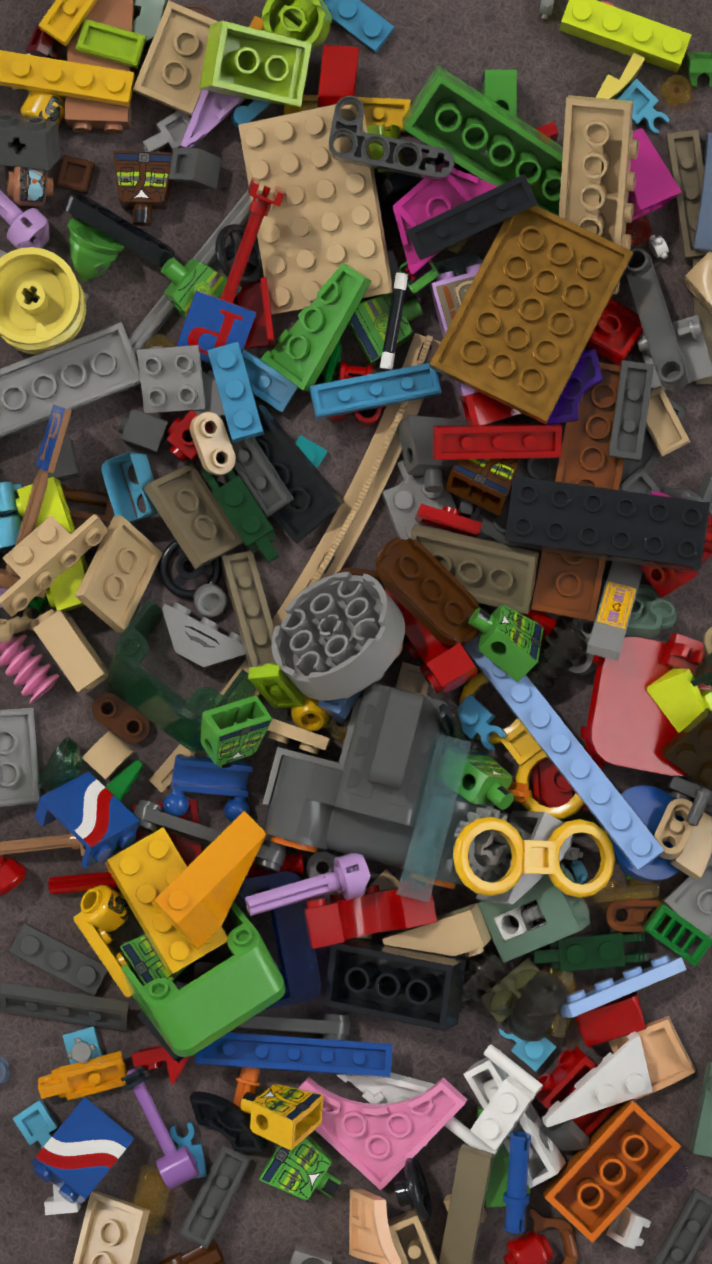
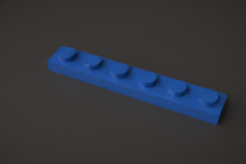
[195,1033,393,1078]

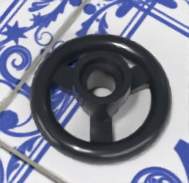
[215,224,263,286]
[159,540,222,599]
[394,1157,432,1221]

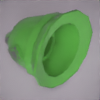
[67,218,124,283]

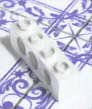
[463,1050,566,1188]

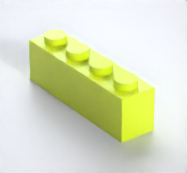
[559,0,692,73]
[15,477,88,612]

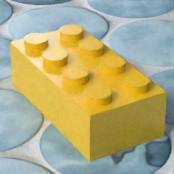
[105,827,228,976]

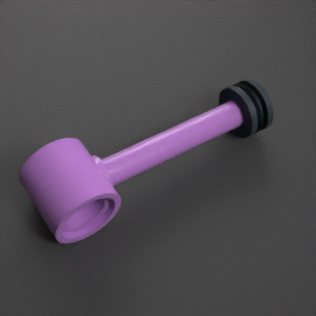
[121,1067,200,1190]

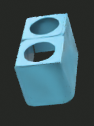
[101,452,159,522]

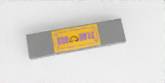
[586,561,643,661]

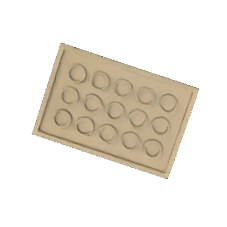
[238,100,393,315]

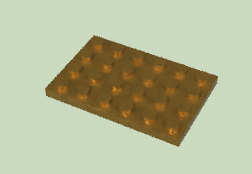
[429,206,633,424]

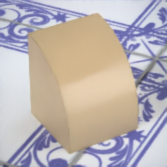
[82,730,135,780]

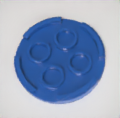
[603,785,685,882]

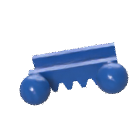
[163,754,253,822]

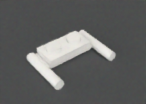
[444,1044,543,1158]

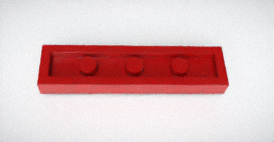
[433,424,562,460]

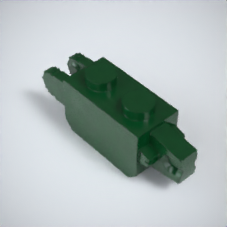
[202,458,279,564]
[533,931,649,972]

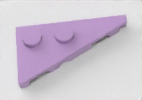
[181,89,246,148]

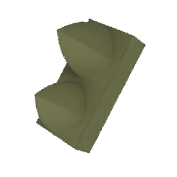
[479,957,549,1024]

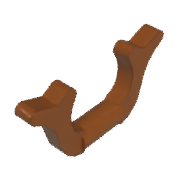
[529,1207,578,1264]

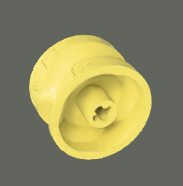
[0,247,86,355]

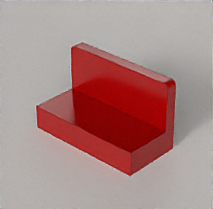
[237,277,275,349]

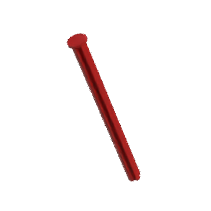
[48,850,304,894]

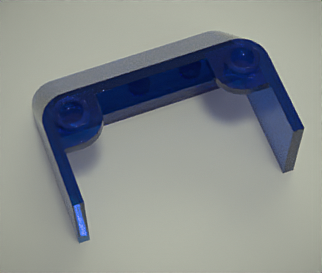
[240,871,322,1010]

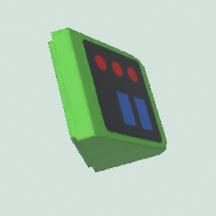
[398,260,439,294]

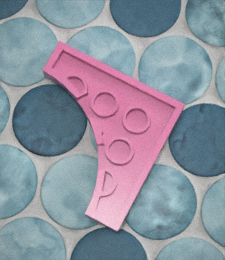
[297,1076,467,1190]

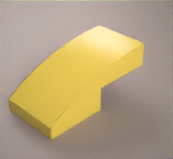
[595,53,645,100]

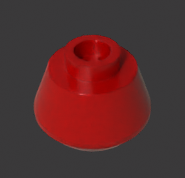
[0,855,26,896]

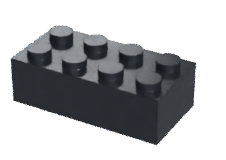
[323,938,466,1031]

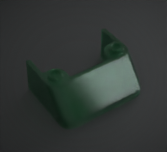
[107,599,255,753]

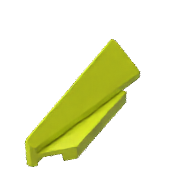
[647,668,712,733]

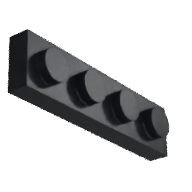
[406,174,538,261]

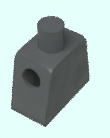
[398,415,466,493]

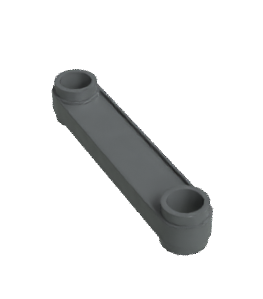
[625,248,689,392]
[133,800,287,873]
[237,1013,351,1041]

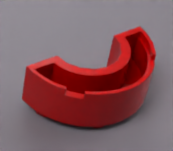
[385,590,478,695]
[304,879,437,949]

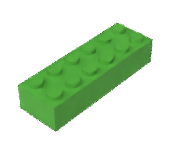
[402,65,563,216]

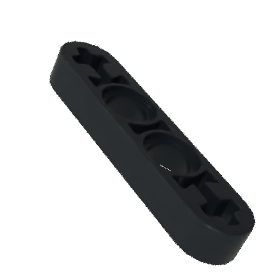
[62,190,175,267]

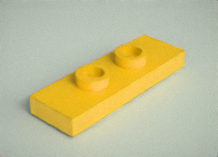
[73,911,132,997]

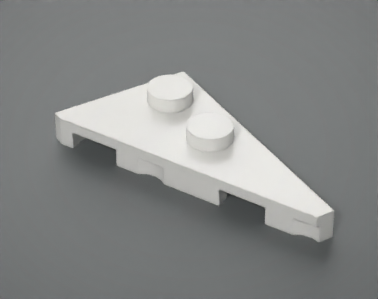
[542,1031,653,1128]
[337,1072,435,1147]

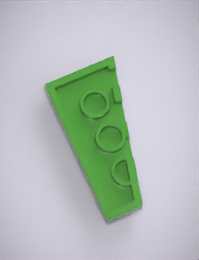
[261,263,372,392]

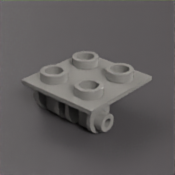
[637,315,712,391]
[137,345,206,413]

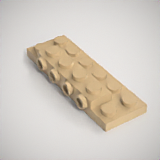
[559,95,639,295]

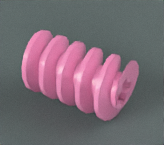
[0,634,59,704]

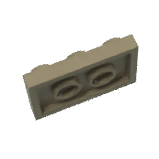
[143,463,243,569]

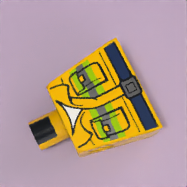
[241,1084,324,1150]

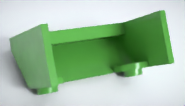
[121,902,286,1057]

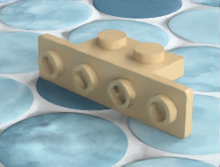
[0,514,108,617]

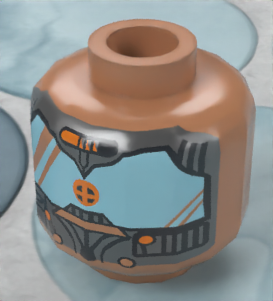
[7,167,53,207]

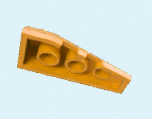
[151,811,267,950]

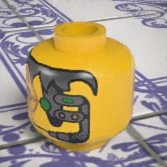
[20,91,65,127]
[80,885,129,932]

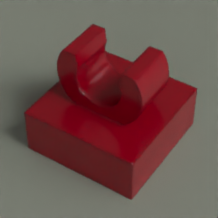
[25,23,62,59]

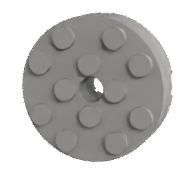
[271,572,405,701]

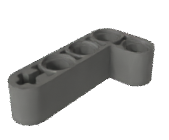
[329,96,454,181]

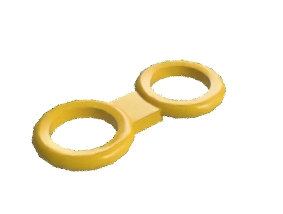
[459,672,584,820]
[453,816,616,898]

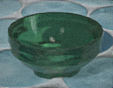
[37,736,84,792]

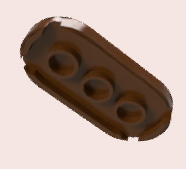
[376,537,480,646]

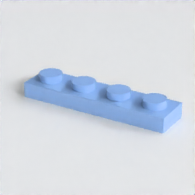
[557,954,686,1018]

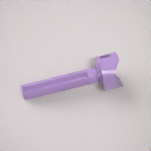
[0,190,50,249]
[245,853,370,916]

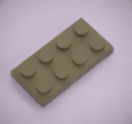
[410,524,539,614]

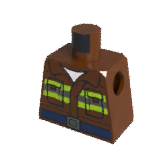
[113,151,173,227]
[445,458,519,516]

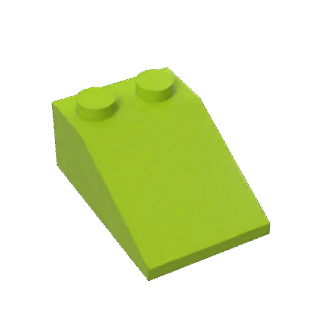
[199,21,312,107]

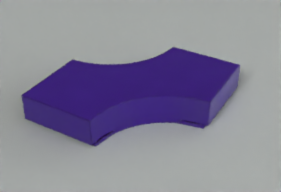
[547,349,603,425]

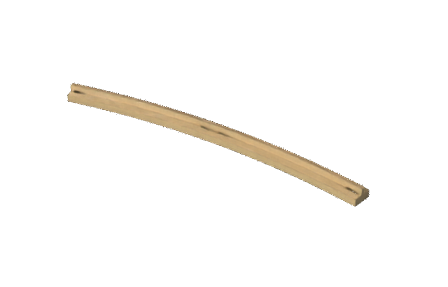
[149,333,441,796]

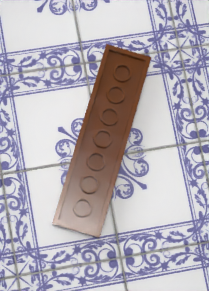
[530,362,624,622]

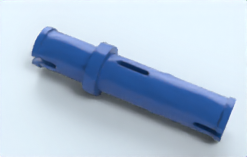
[503,1131,531,1234]

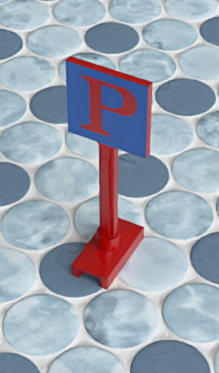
[176,177,284,364]

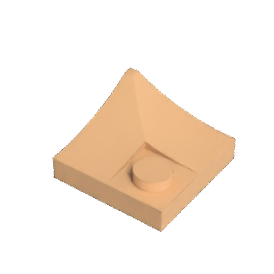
[608,1016,696,1100]
[349,1189,401,1264]

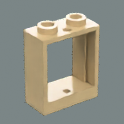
[33,609,112,693]

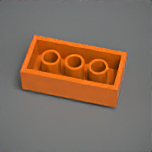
[542,1099,681,1243]

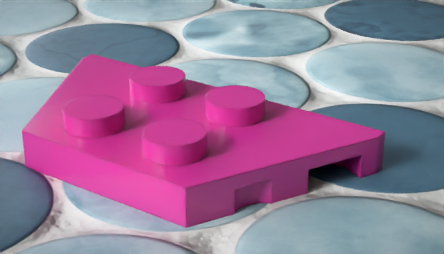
[393,163,498,275]

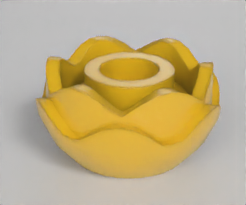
[291,696,331,732]

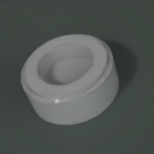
[194,584,227,617]

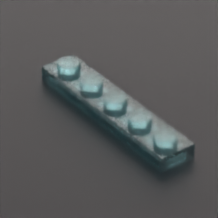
[396,734,471,903]

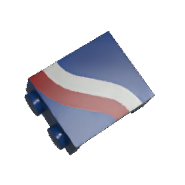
[34,771,140,869]
[30,1097,135,1205]

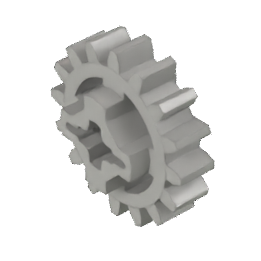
[453,807,512,879]

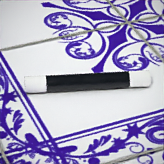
[380,272,408,370]

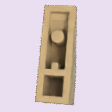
[382,903,491,957]

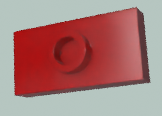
[415,504,482,538]

